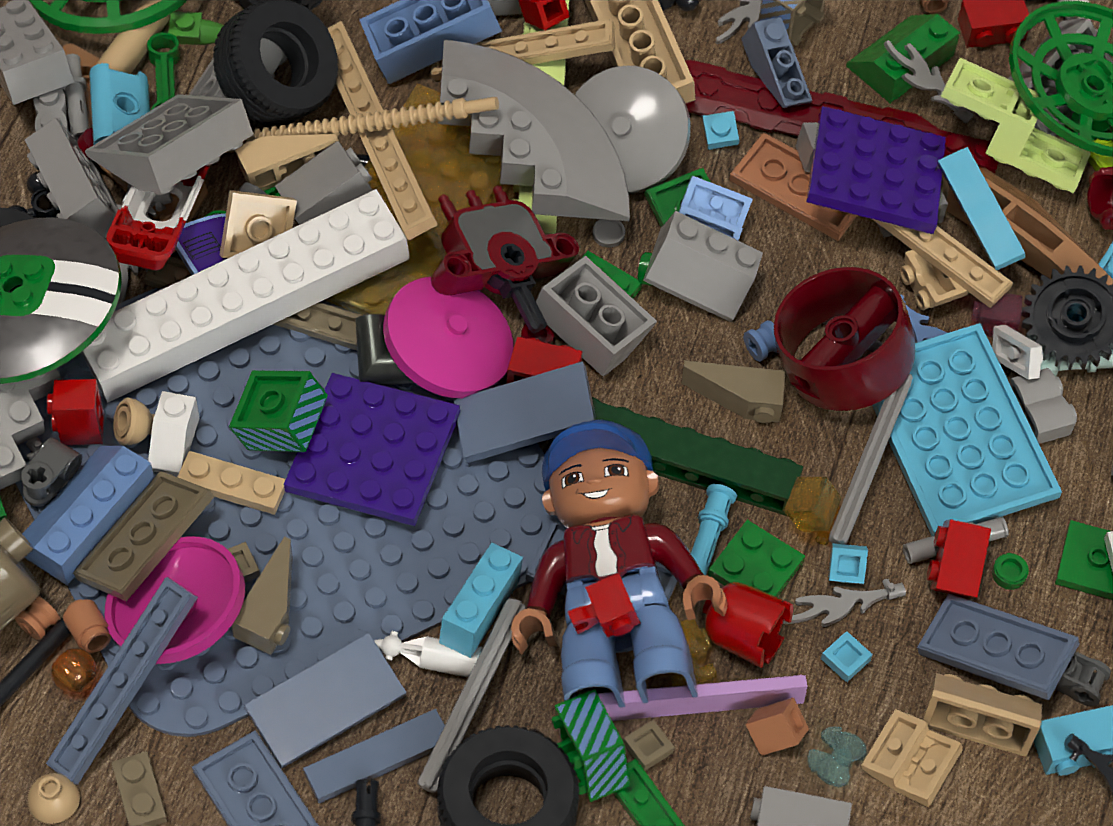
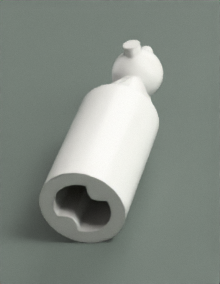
[374,631,483,677]

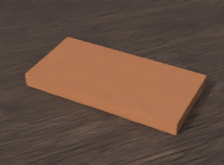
[729,132,858,241]

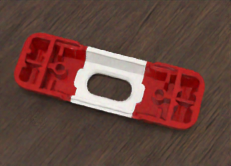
[106,164,211,270]

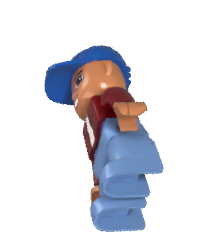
[511,419,727,708]

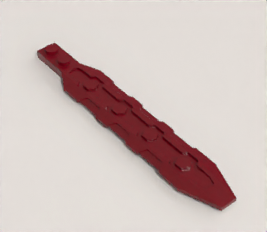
[685,60,998,174]

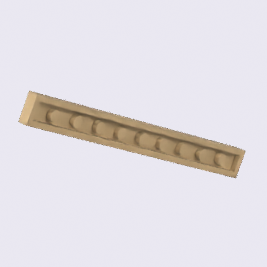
[327,21,438,241]

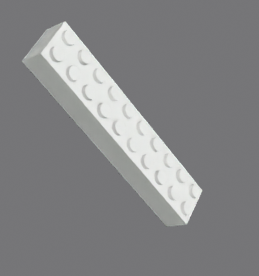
[81,189,410,403]

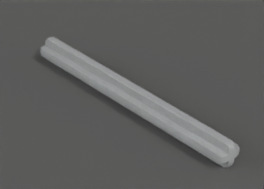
[829,374,913,544]
[418,598,526,793]

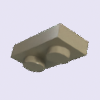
[111,751,167,826]

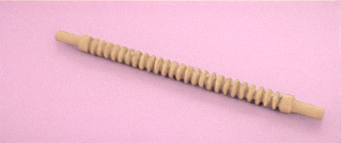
[227,97,499,153]

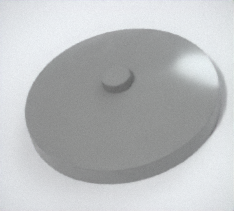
[575,66,691,194]

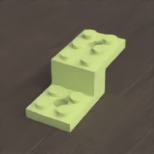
[940,58,1091,193]

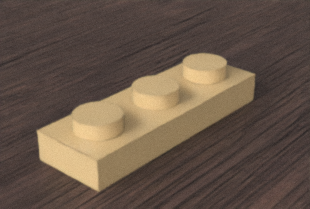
[177,451,285,515]

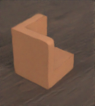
[745,697,809,755]

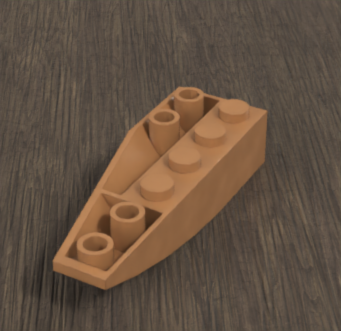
[946,168,1113,285]

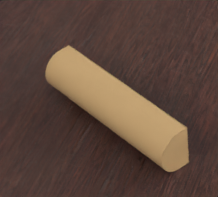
[96,0,176,74]

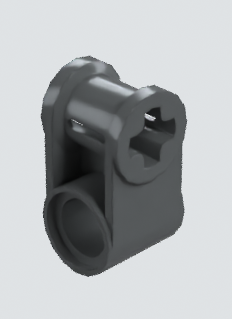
[21,437,83,506]
[1055,651,1111,706]

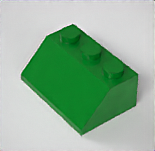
[846,14,960,104]

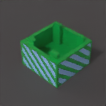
[229,370,328,452]
[551,689,630,802]

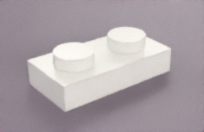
[992,325,1043,380]

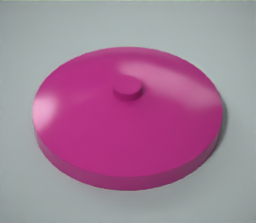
[383,277,514,399]
[104,536,245,664]

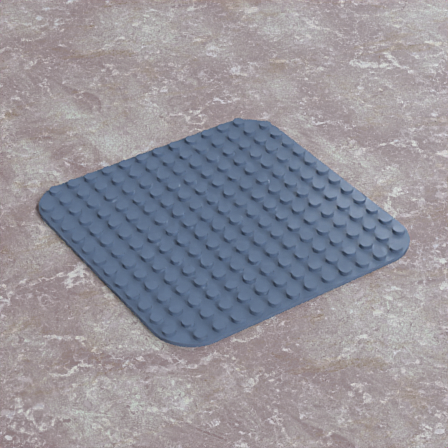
[15,230,558,737]

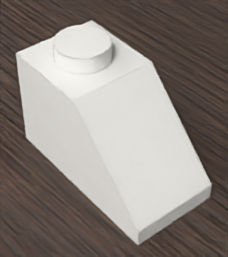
[148,391,199,476]

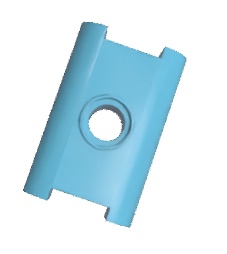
[89,63,150,145]

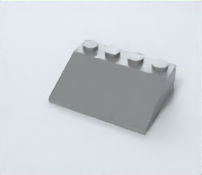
[85,94,254,195]

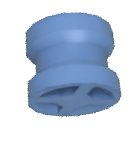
[743,320,777,362]

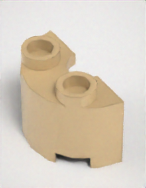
[900,250,969,310]

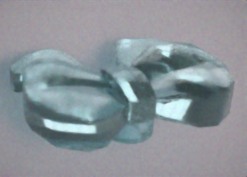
[807,727,867,787]

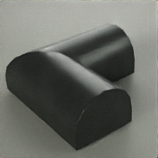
[355,314,415,385]

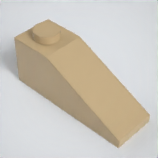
[235,134,339,191]

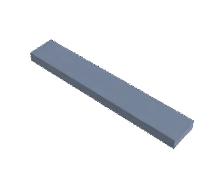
[46,577,198,785]

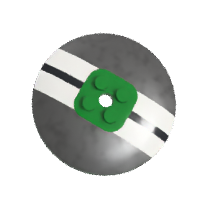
[0,218,122,384]

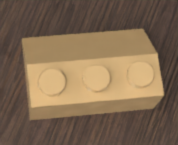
[922,673,1042,757]

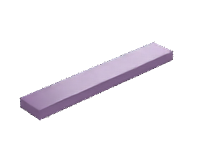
[598,675,807,721]

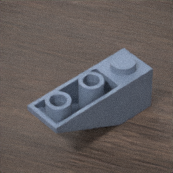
[741,17,812,108]

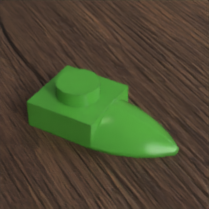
[168,12,223,45]

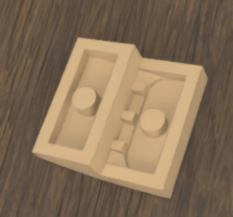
[861,709,963,807]

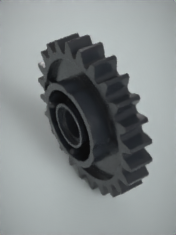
[1021,265,1113,370]

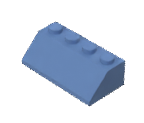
[359,0,502,84]
[23,446,154,585]

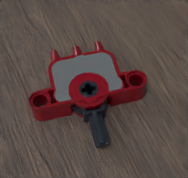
[431,185,579,333]

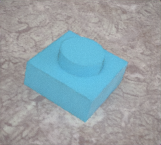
[702,111,739,150]
[828,543,868,584]
[821,631,873,683]

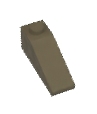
[681,360,785,423]
[232,536,293,655]

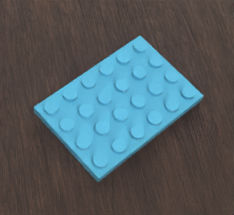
[872,323,1062,536]

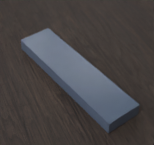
[303,709,445,804]

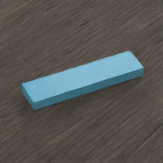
[938,147,1025,270]

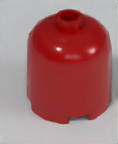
[702,582,794,668]

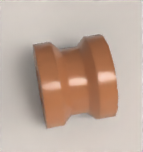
[15,596,60,641]

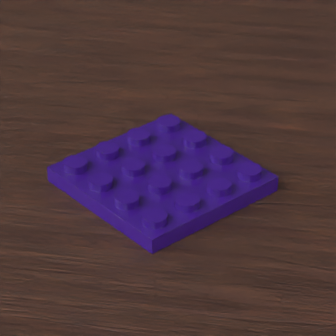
[806,106,946,234]
[283,373,460,526]

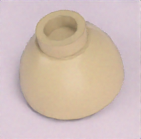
[113,397,155,446]
[27,773,80,824]

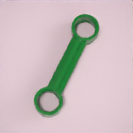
[147,32,180,111]

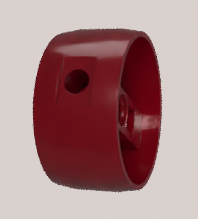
[774,267,915,411]

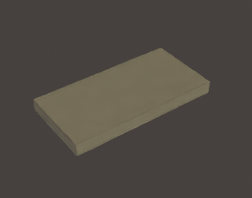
[73,471,214,601]

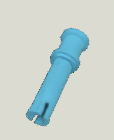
[691,484,737,575]

